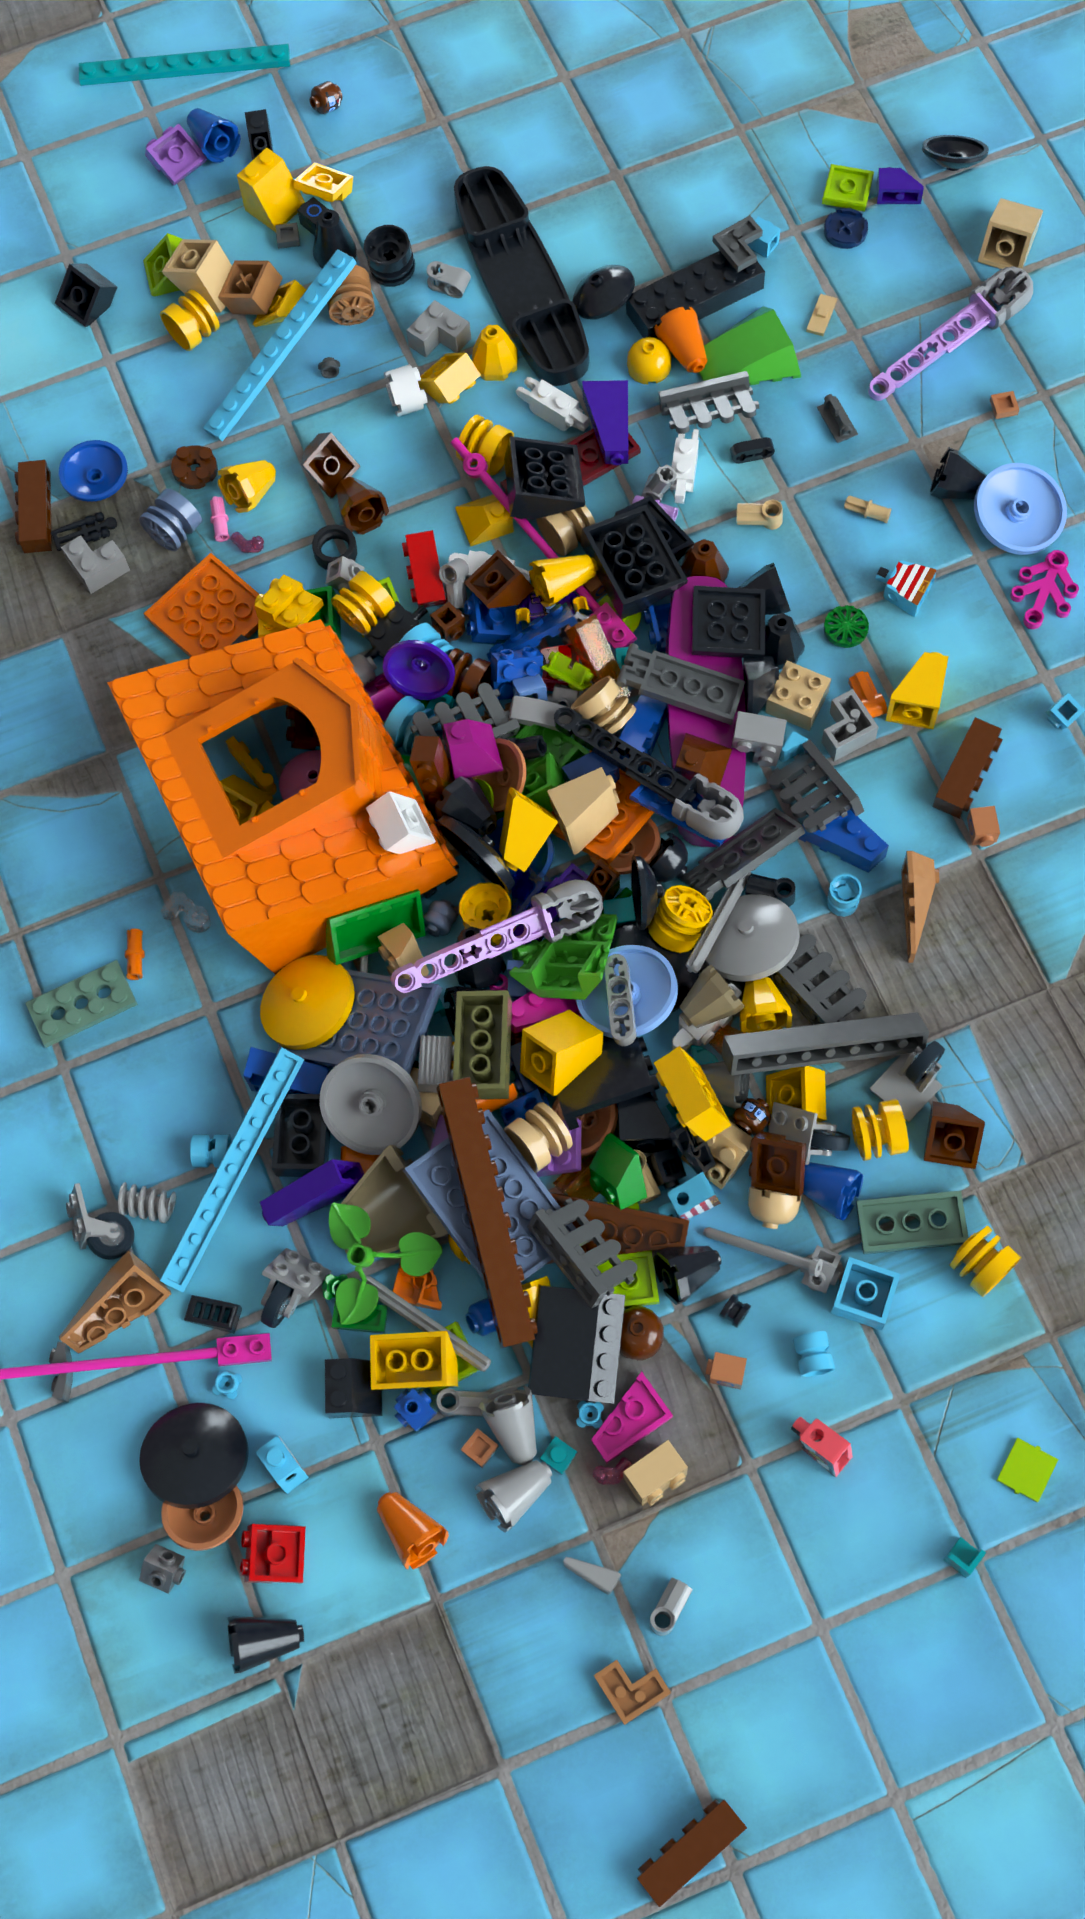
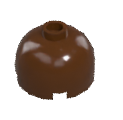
[619,1306,664,1361]

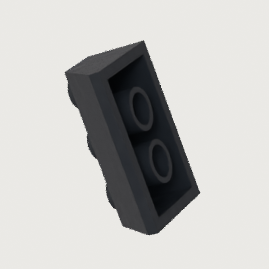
[614,496,694,561]

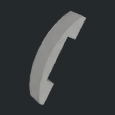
[508,696,592,740]

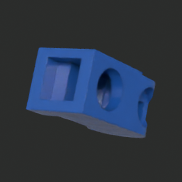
[500,1089,550,1127]

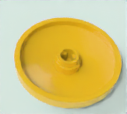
[260,955,355,1050]

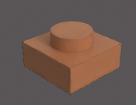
[990,391,1019,419]
[461,1428,499,1468]

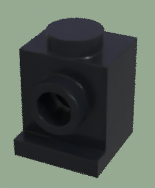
[646,1147,687,1190]

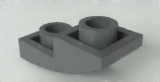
[49,1342,73,1402]

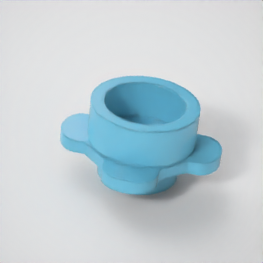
[212,1369,242,1399]
[576,1401,604,1429]

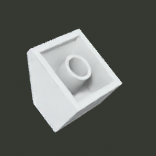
[366,791,436,854]

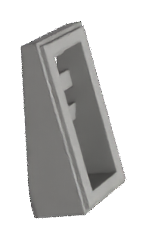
[563,1557,621,1595]

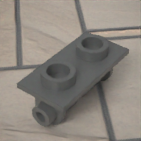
[817,394,858,443]

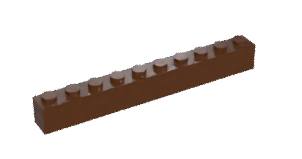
[436,1077,538,1348]

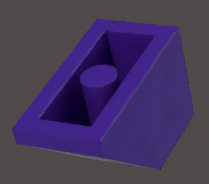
[877,167,924,204]

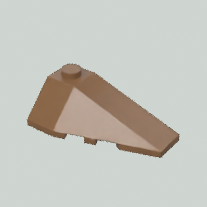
[901,851,939,963]
[59,1251,171,1354]

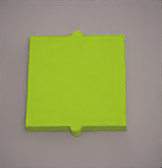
[996,1438,1059,1503]

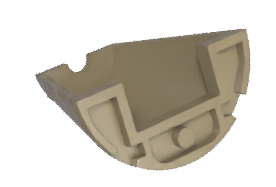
[341,1145,448,1253]

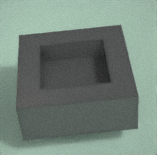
[275,222,300,249]

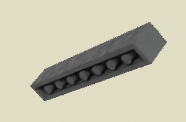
[721,1012,929,1076]

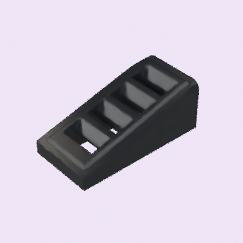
[184,1295,242,1334]

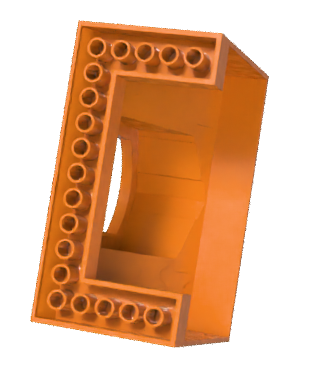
[107,619,458,974]

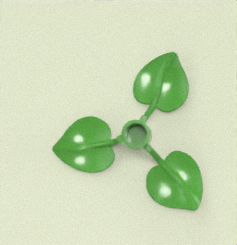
[329,1203,442,1325]

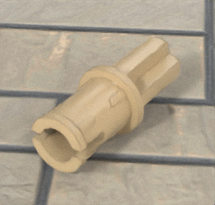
[844,496,892,523]

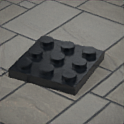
[691,586,765,658]

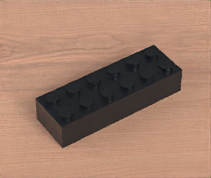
[626,251,765,339]

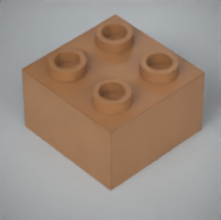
[218,260,283,315]

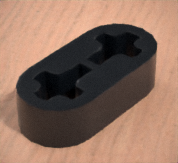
[730,437,775,464]

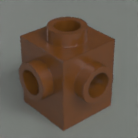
[430,602,466,643]

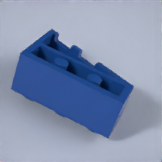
[615,695,668,774]
[799,796,889,873]
[243,1047,330,1094]

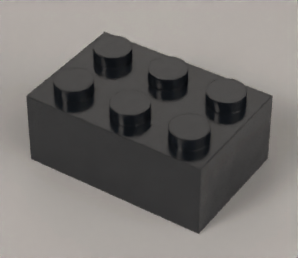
[272,1094,330,1177]

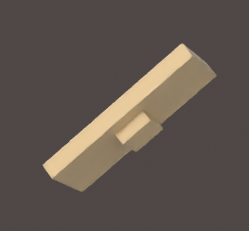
[806,294,837,336]

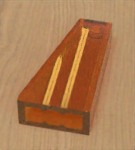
[565,614,631,699]

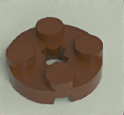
[171,445,218,489]

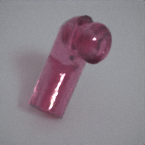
[230,531,264,553]
[593,1456,633,1485]

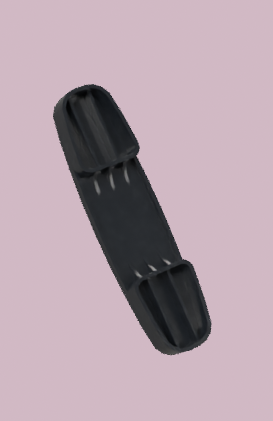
[454,166,589,386]

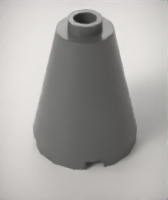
[700,1061,750,1110]

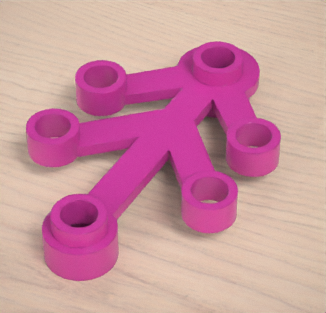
[1010,550,1079,630]

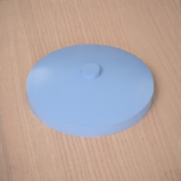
[974,463,1067,555]
[576,945,678,1038]

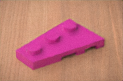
[511,991,582,1033]
[591,1372,673,1464]

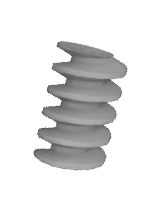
[118,1182,176,1223]

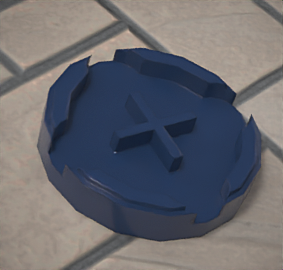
[824,208,868,249]

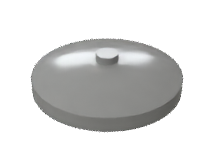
[699,894,800,981]
[320,1054,422,1155]

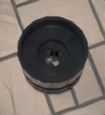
[364,225,416,287]

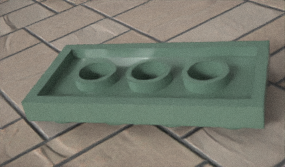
[26,960,138,1048]
[856,1191,969,1254]

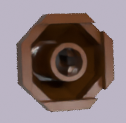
[336,477,389,535]
[680,539,729,583]

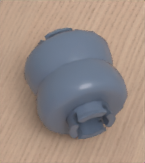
[423,899,458,937]

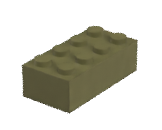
[453,990,512,1099]

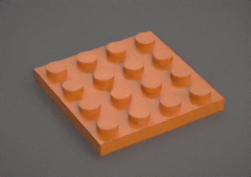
[143,553,259,658]
[551,750,655,865]

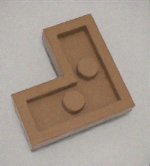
[594,1660,671,1725]

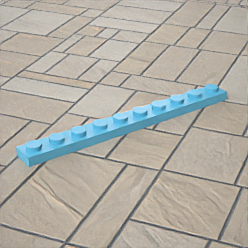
[203,249,357,442]
[160,1047,304,1293]

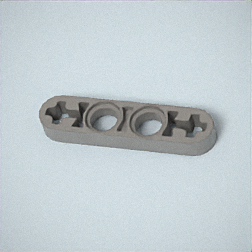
[604,954,636,1046]

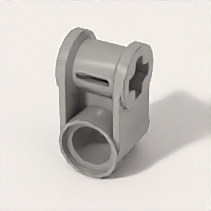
[426,261,471,298]

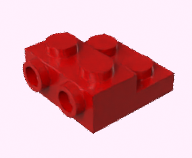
[240,1524,306,1584]

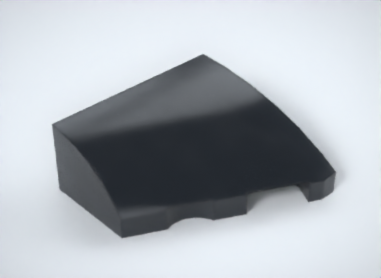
[668,1122,716,1174]

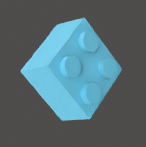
[831,1257,900,1330]

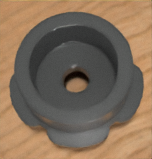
[318,357,340,378]

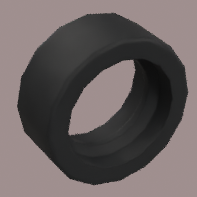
[312,524,358,570]

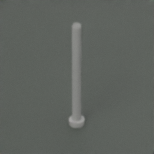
[703,1227,823,1277]

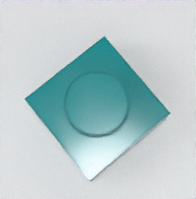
[540,1436,578,1475]

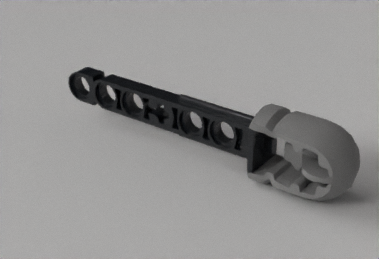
[554,707,744,840]

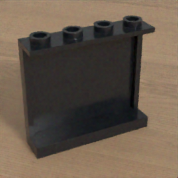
[557,1036,660,1131]

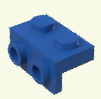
[643,603,670,652]

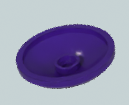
[383,640,455,700]

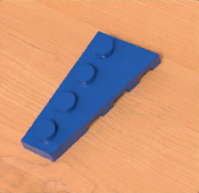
[486,602,579,663]
[629,763,726,847]

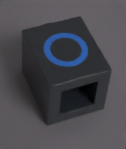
[297,197,328,236]

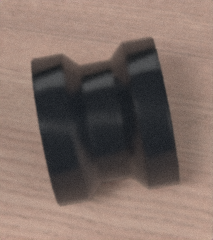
[719,1294,751,1328]

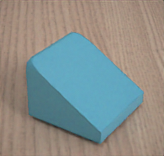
[780,731,808,762]

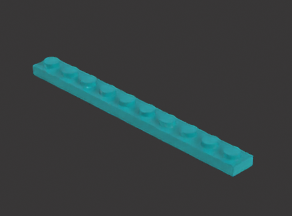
[79,44,290,86]

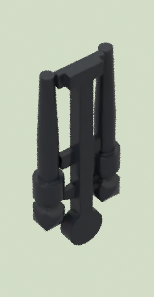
[51,512,117,551]

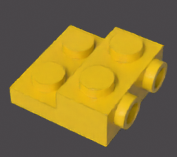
[294,162,353,202]
[254,574,324,630]

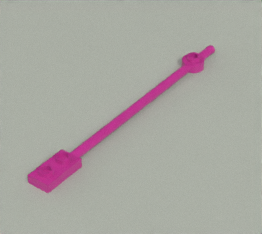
[450,437,637,649]
[0,1333,272,1382]

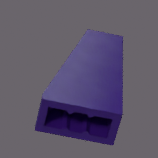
[582,380,628,465]
[259,1159,364,1227]

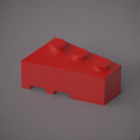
[402,530,446,608]

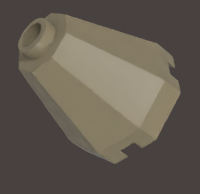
[679,964,745,1028]

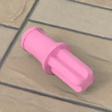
[210,496,230,542]

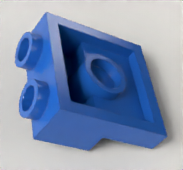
[464,592,522,644]
[490,646,543,700]

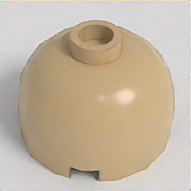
[748,1187,802,1229]

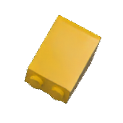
[237,148,305,232]
[886,652,949,729]
[499,787,558,872]
[520,1010,604,1096]

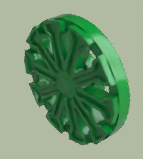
[824,605,869,648]

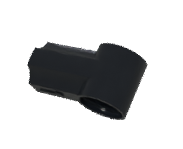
[505,735,547,760]
[745,874,796,907]

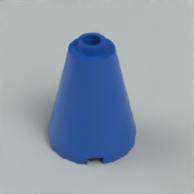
[187,108,241,163]
[803,1162,864,1220]

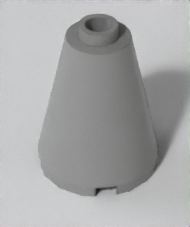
[479,1385,537,1465]
[475,1460,552,1532]

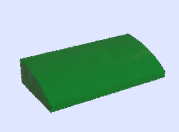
[326,889,426,965]

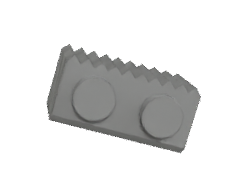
[418,1035,454,1093]

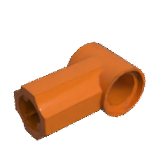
[848,671,887,718]

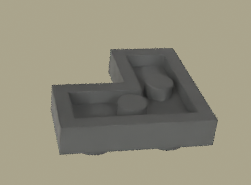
[712,215,763,272]

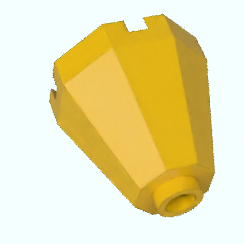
[472,325,518,381]
[218,460,276,513]
[739,977,792,1034]

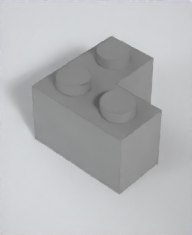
[406,300,471,357]
[61,535,130,594]
[822,689,878,761]
[731,711,787,767]

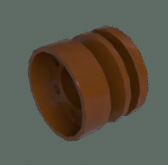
[446,648,491,709]

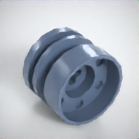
[139,488,202,551]

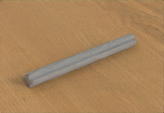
[685,872,752,973]
[366,1275,491,1372]

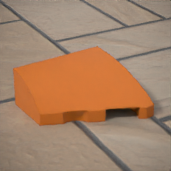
[392,1259,442,1310]

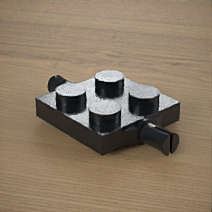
[364,601,428,660]

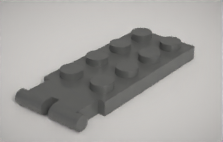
[616,643,745,725]
[680,808,805,900]

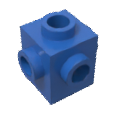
[394,1388,437,1432]

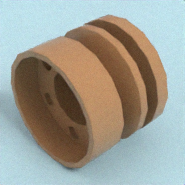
[327,265,375,326]

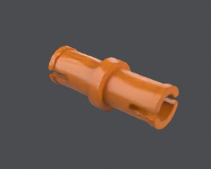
[125,928,145,980]

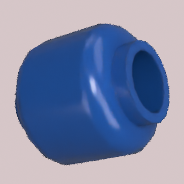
[465,1297,496,1336]

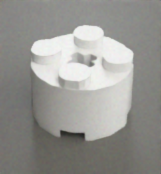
[383,364,428,417]

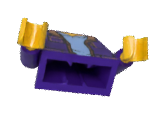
[515,590,589,624]

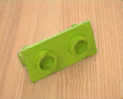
[541,651,594,691]

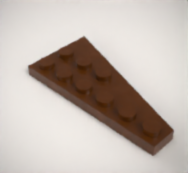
[547,1192,690,1264]

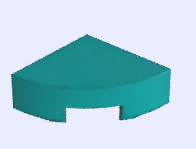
[691,1045,719,1065]

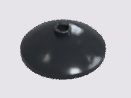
[922,135,989,171]
[572,265,635,320]
[631,854,663,930]

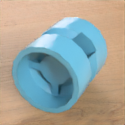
[827,874,862,917]
[190,1134,232,1168]
[793,1331,835,1377]

